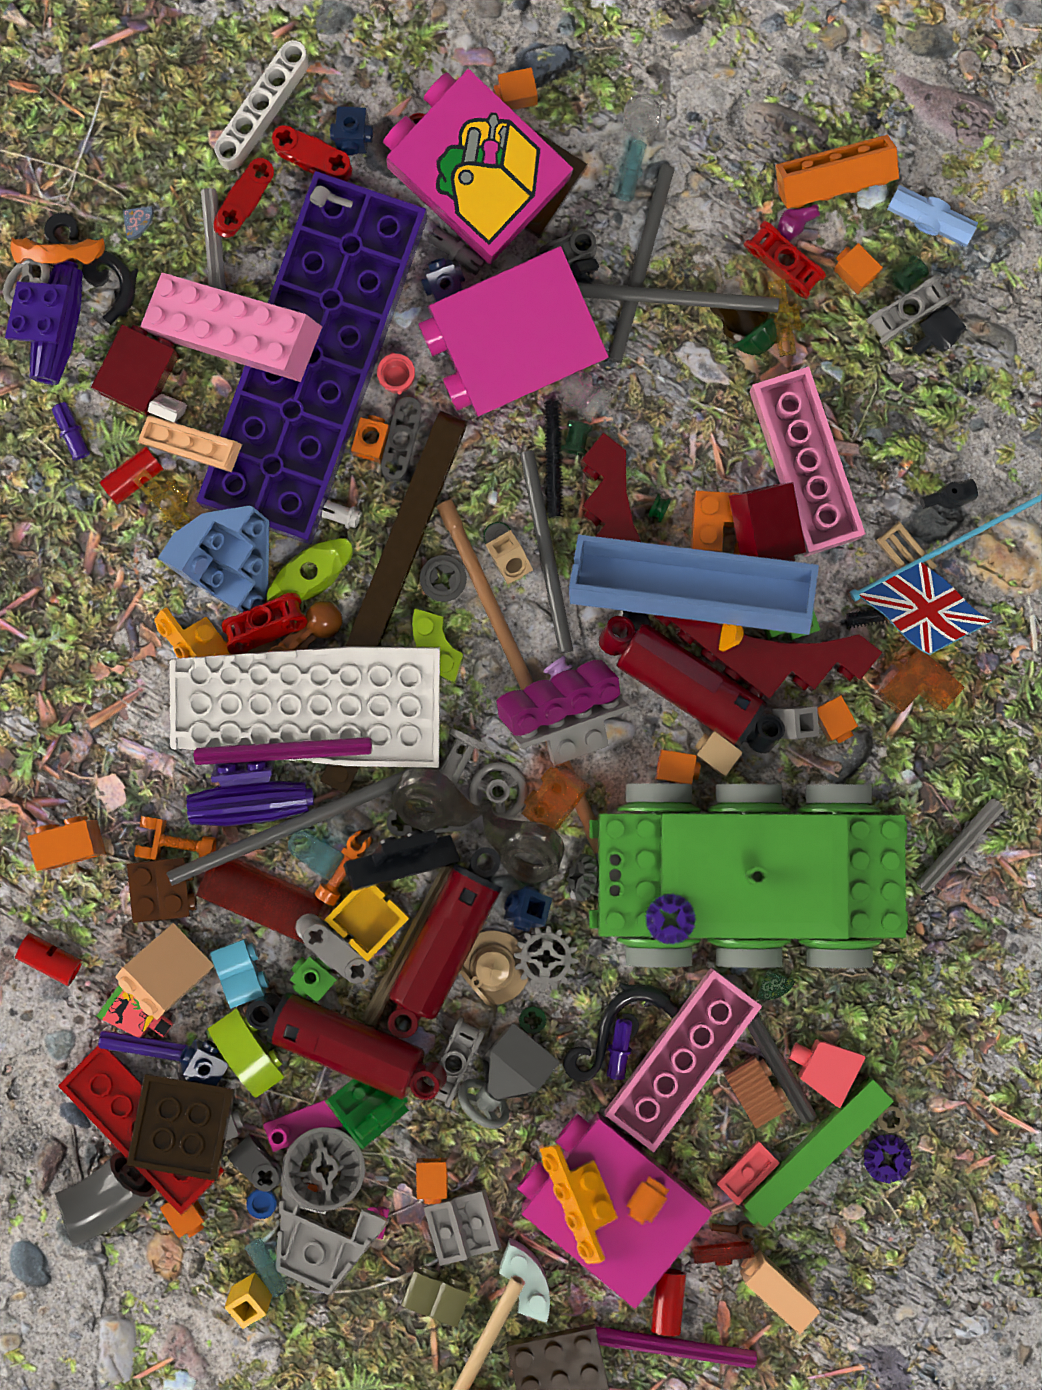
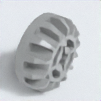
[281,1127,365,1212]

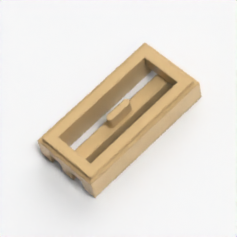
[876,521,937,570]

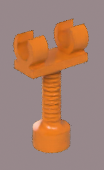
[134,816,217,860]
[314,829,373,906]

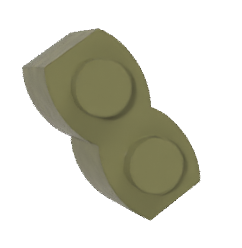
[401,1265,470,1327]

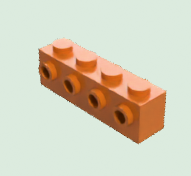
[775,134,899,209]

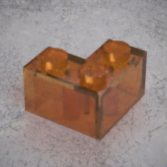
[876,649,965,714]

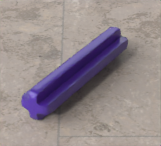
[98,1031,187,1061]

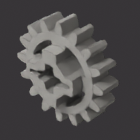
[514,925,578,991]

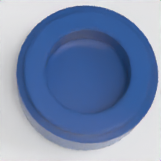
[246,1188,277,1219]

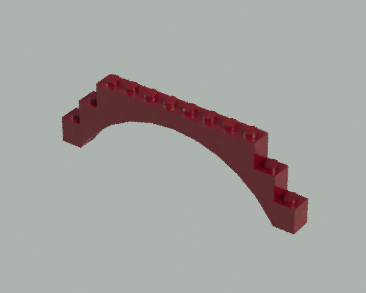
[581,432,882,701]

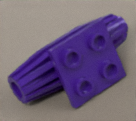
[5,261,83,385]
[186,760,314,826]

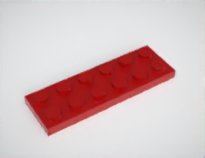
[58,1046,226,1215]

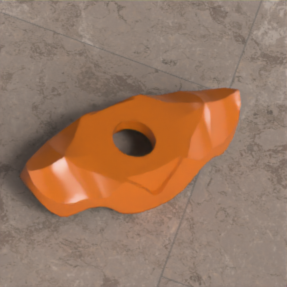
[10,237,105,265]

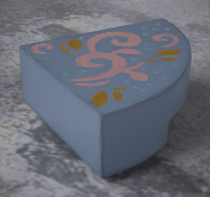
[123,206,154,241]

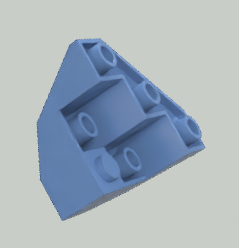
[158,506,269,613]

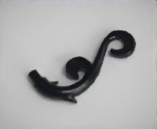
[44,212,138,326]
[563,983,680,1082]

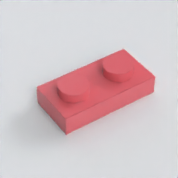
[716,1141,780,1205]

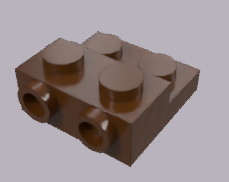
[127,857,197,923]

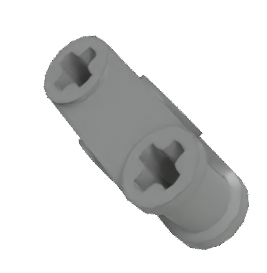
[866,274,954,345]
[295,913,371,984]
[427,1017,486,1108]

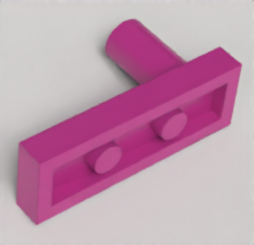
[263,1098,343,1152]

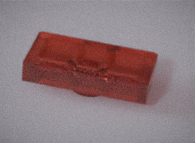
[691,1241,755,1266]

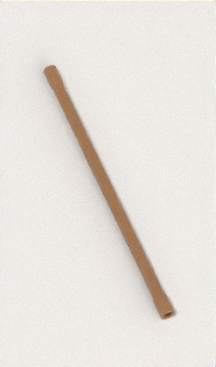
[436,499,598,854]

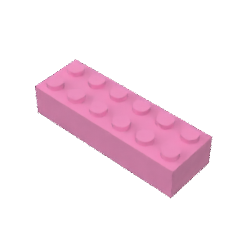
[140,273,322,382]
[749,367,865,557]
[604,968,762,1152]

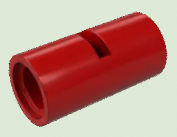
[99,446,164,505]
[15,933,83,986]
[651,1268,687,1336]

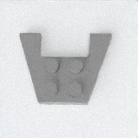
[276,1177,389,1295]

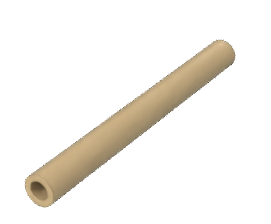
[452,1276,525,1390]

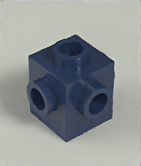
[330,106,373,156]
[421,258,465,302]
[503,886,553,931]
[179,1038,229,1086]

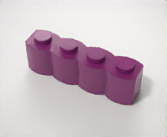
[496,660,620,736]

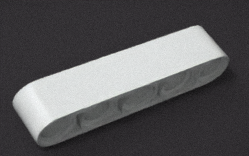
[214,41,309,170]

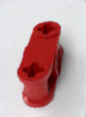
[271,125,353,182]
[213,158,274,238]
[744,221,826,299]
[221,593,307,654]

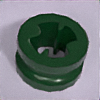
[648,493,671,523]
[519,1006,546,1034]

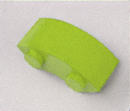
[412,609,464,684]
[207,1008,285,1098]

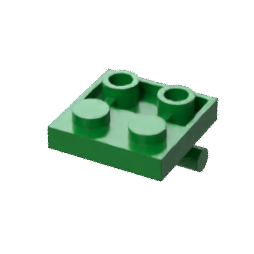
[325,1079,409,1149]

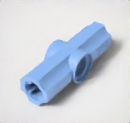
[887,185,978,247]

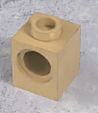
[485,530,533,584]
[695,731,743,777]

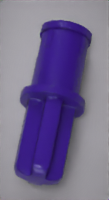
[52,402,91,461]
[606,1019,632,1080]

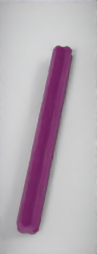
[193,737,372,765]
[581,1325,757,1368]

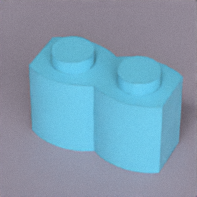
[210,938,269,1008]

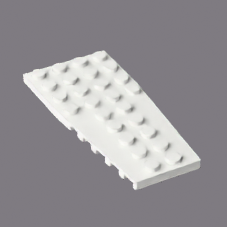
[170,646,440,767]

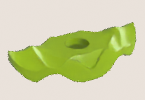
[266,538,353,605]

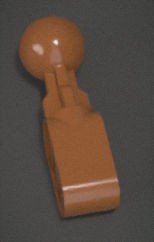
[267,601,343,652]

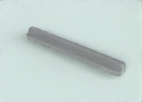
[201,188,226,291]
[916,799,1004,893]

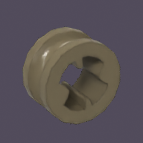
[876,1104,905,1133]

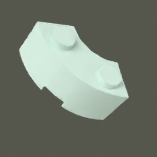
[499,1238,550,1323]

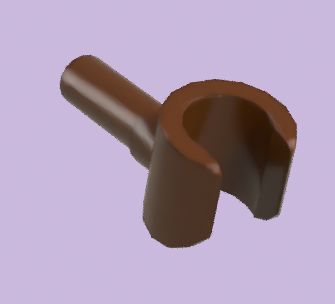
[711,1221,755,1242]

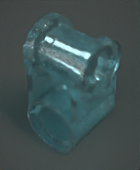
[288,830,344,881]

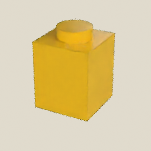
[224,1272,273,1329]

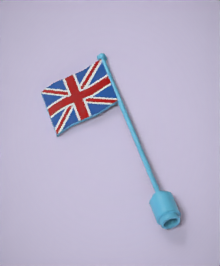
[850,494,1042,655]

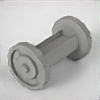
[423,727,486,801]

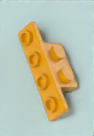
[154,607,232,658]
[540,1144,618,1264]

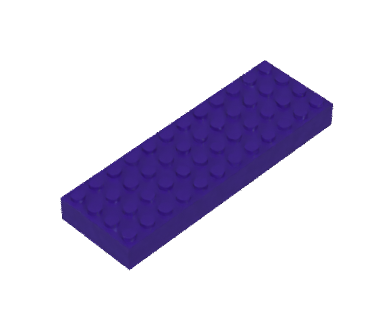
[196,171,428,545]

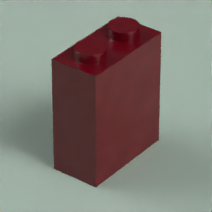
[91,325,179,417]
[729,482,806,561]

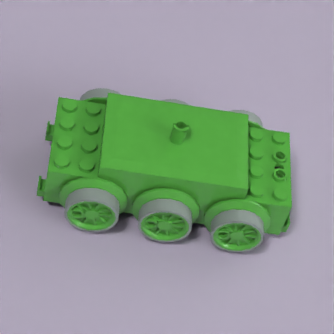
[589,784,908,968]

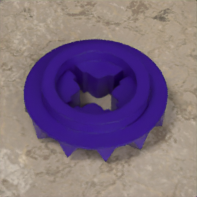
[646,894,696,944]
[864,1134,913,1184]

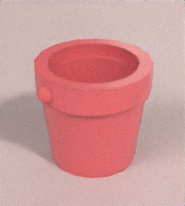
[377,352,415,394]

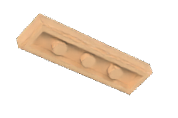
[138,415,242,472]

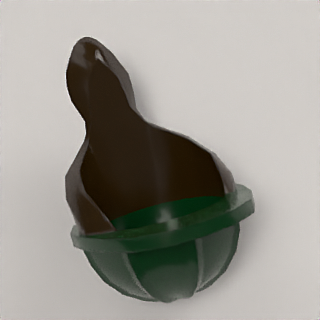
[709,307,777,355]

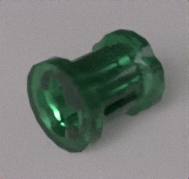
[890,255,930,294]
[561,420,593,456]

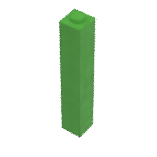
[742,1076,894,1228]

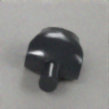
[912,306,966,357]
[920,479,978,509]

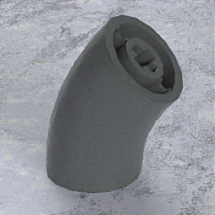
[55,1153,156,1248]

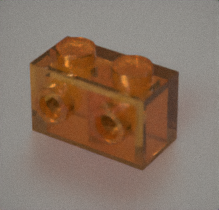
[521,764,591,836]

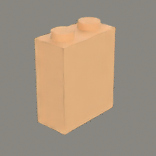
[116,923,214,1020]
[740,1250,820,1334]

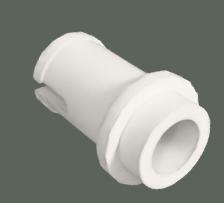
[321,500,361,529]

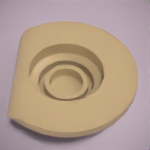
[460,930,530,1006]

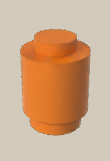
[626,1176,670,1225]

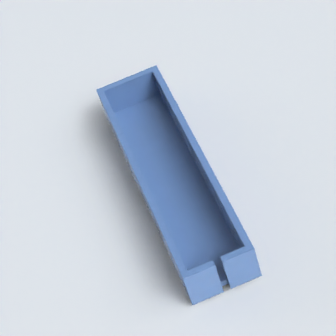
[569,534,819,635]

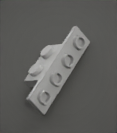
[510,696,630,765]

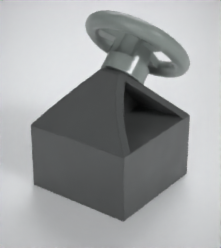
[458,1023,560,1129]

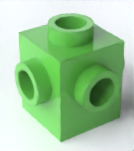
[290,955,339,1003]

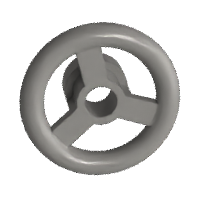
[3,259,50,306]
[469,762,528,821]

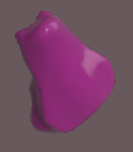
[777,204,820,242]

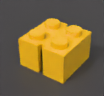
[325,885,411,962]

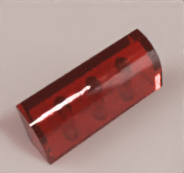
[196,859,325,944]

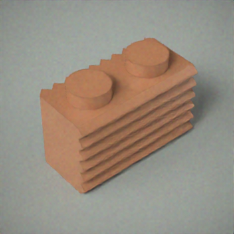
[724,1056,788,1129]

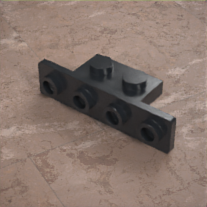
[343,830,460,891]

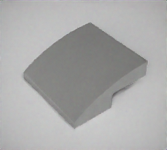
[424,1189,502,1266]

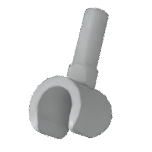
[310,186,353,208]

